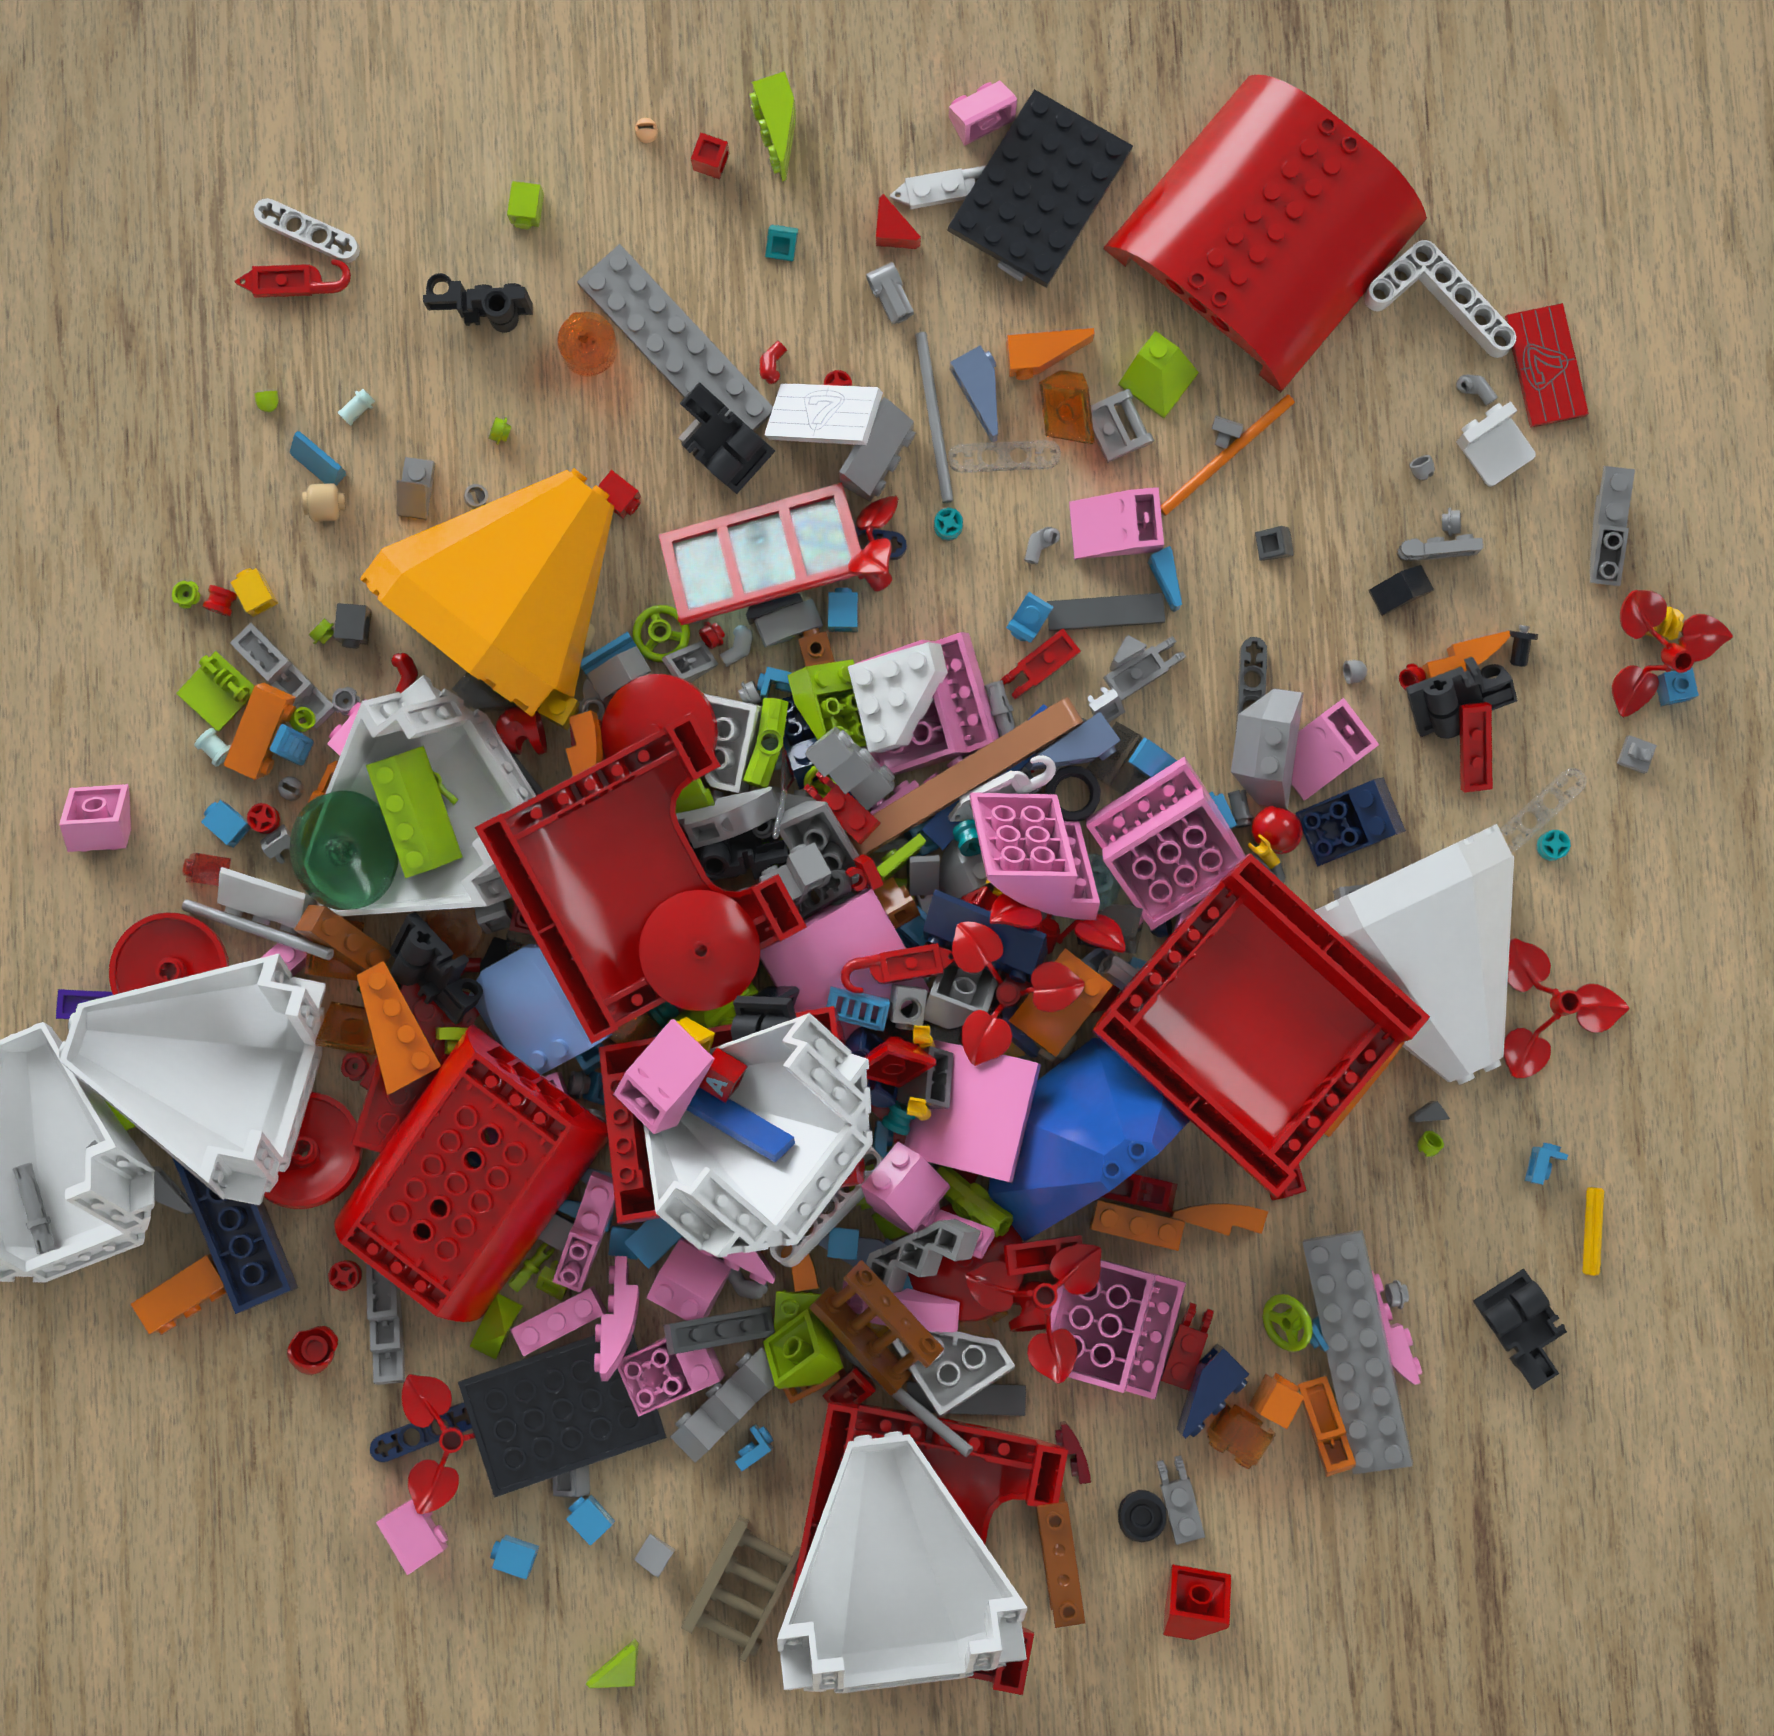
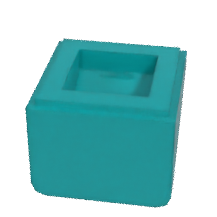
[765,225,799,261]

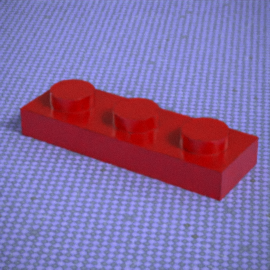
[1459,702,1493,793]

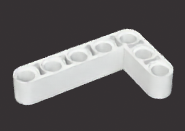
[1364,240,1516,358]
[770,1146,883,1267]

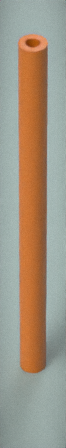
[1160,394,1295,516]

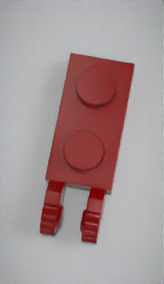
[1000,629,1081,700]
[803,771,881,845]
[1161,1302,1214,1391]

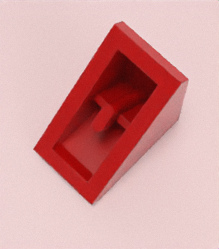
[876,194,921,249]
[822,1366,876,1404]

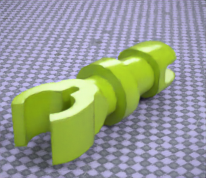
[508,1242,555,1292]

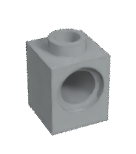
[887,984,928,1030]

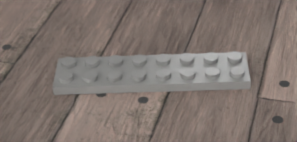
[577,244,773,431]
[1302,1230,1413,1474]

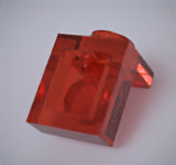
[183,853,231,887]

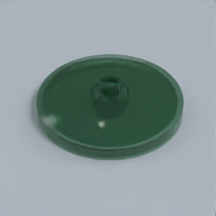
[290,790,399,910]

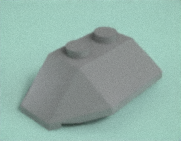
[1231,689,1304,809]
[939,839,991,899]

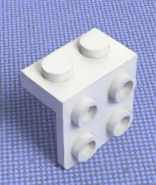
[1456,401,1536,487]

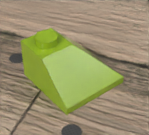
[1118,331,1199,418]
[763,1308,843,1389]

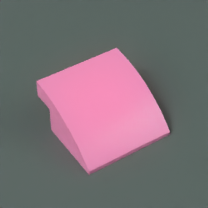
[855,632,999,775]
[1086,756,1246,930]
[969,793,1100,920]
[760,889,930,1040]
[904,1040,1041,1183]
[1046,1259,1186,1399]

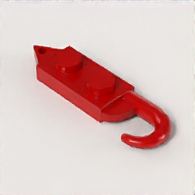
[234,259,351,298]
[841,943,954,993]

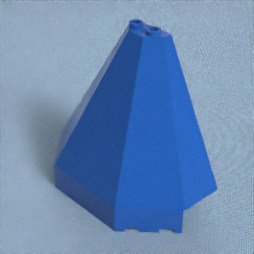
[988,1038,1190,1242]

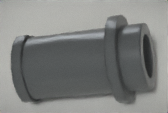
[1228,790,1254,828]
[752,819,778,843]

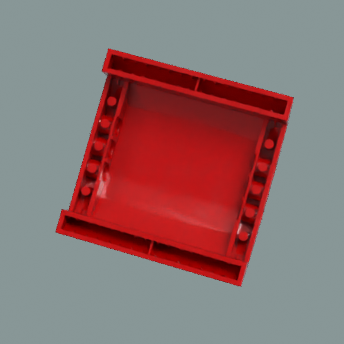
[1103,74,1427,393]
[1092,853,1430,1198]

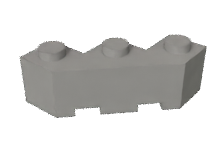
[805,727,895,810]
[739,842,832,907]
[866,1219,981,1293]
[670,1347,775,1463]

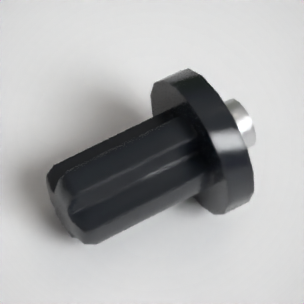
[1509,625,1538,667]

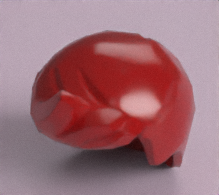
[287,1326,338,1376]

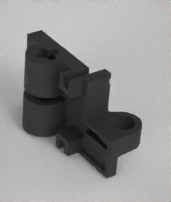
[423,273,533,333]
[680,382,775,494]
[1406,657,1518,739]
[690,829,790,881]
[389,911,483,1025]
[731,996,797,1041]
[1473,1268,1567,1390]

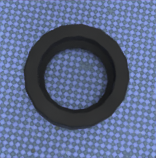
[1045,765,1101,821]

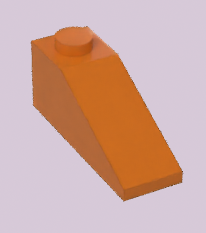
[1006,328,1095,380]

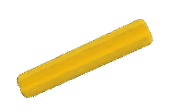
[1582,1187,1604,1276]

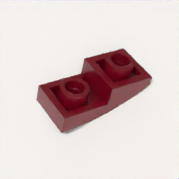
[1055,1421,1091,1484]

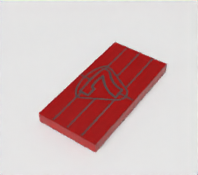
[1505,303,1589,428]

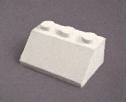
[217,867,317,935]

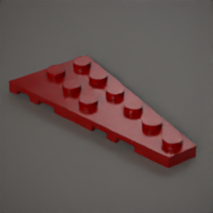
[351,983,479,1153]

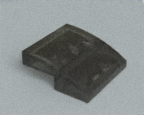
[1086,721,1149,795]

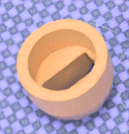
[635,118,658,143]

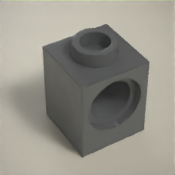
[334,603,372,649]

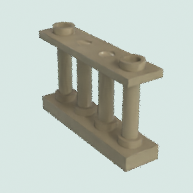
[681,1515,801,1662]

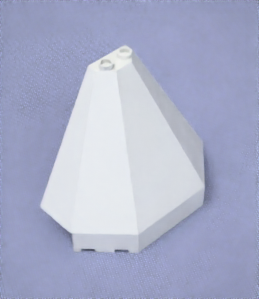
[296,675,536,916]
[1314,824,1514,1085]
[59,954,326,1206]
[643,1013,873,1258]
[0,1022,155,1283]
[777,1431,1028,1693]

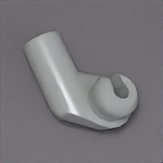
[1456,374,1498,406]

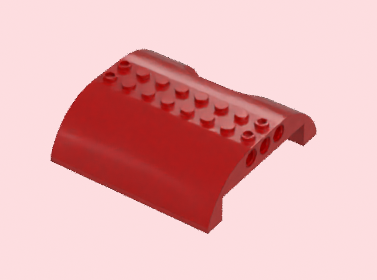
[474,712,807,1044]
[790,1402,1068,1695]

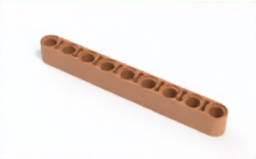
[845,697,1084,856]

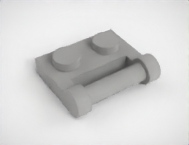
[1083,389,1154,463]

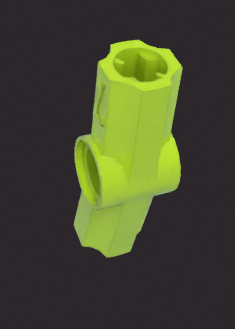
[743,698,789,789]
[937,1166,1013,1237]

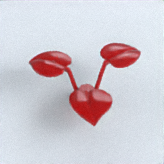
[805,495,899,592]
[1612,590,1733,718]
[990,893,1126,954]
[952,922,1085,1066]
[1504,938,1630,1079]
[965,1244,1102,1384]
[402,1374,475,1514]

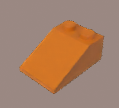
[1009,948,1113,1058]

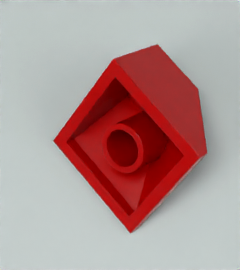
[864,1037,936,1088]
[1163,1564,1231,1640]

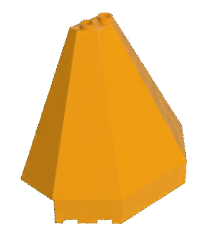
[360,468,614,716]

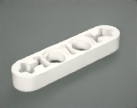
[254,198,360,263]

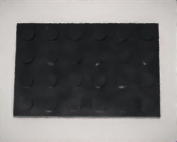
[947,89,1133,288]
[458,1335,667,1498]

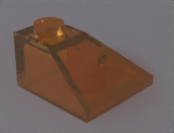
[1039,370,1095,444]

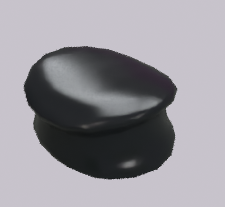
[1118,1490,1167,1543]

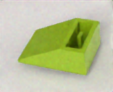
[749,71,796,182]
[787,659,867,747]

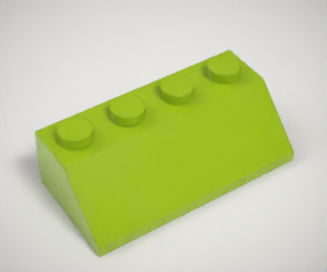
[366,745,463,879]

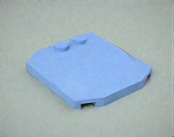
[469,944,612,1075]

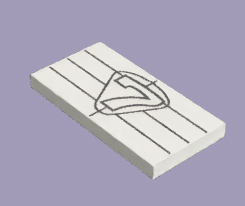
[765,384,883,445]

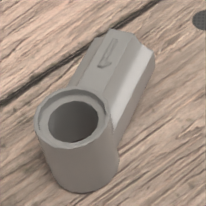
[866,262,914,324]
[1098,953,1141,990]

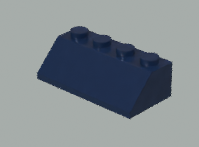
[923,889,1048,984]

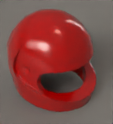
[495,706,547,755]
[1252,805,1303,854]
[1008,1281,1052,1332]

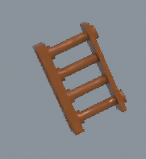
[809,1259,944,1396]
[1035,1485,1086,1628]

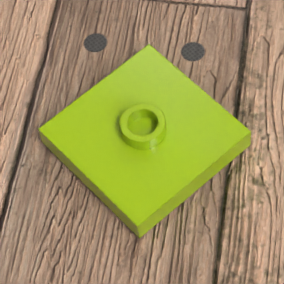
[868,833,926,889]

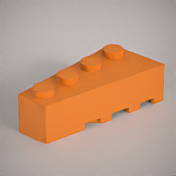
[357,961,441,1095]

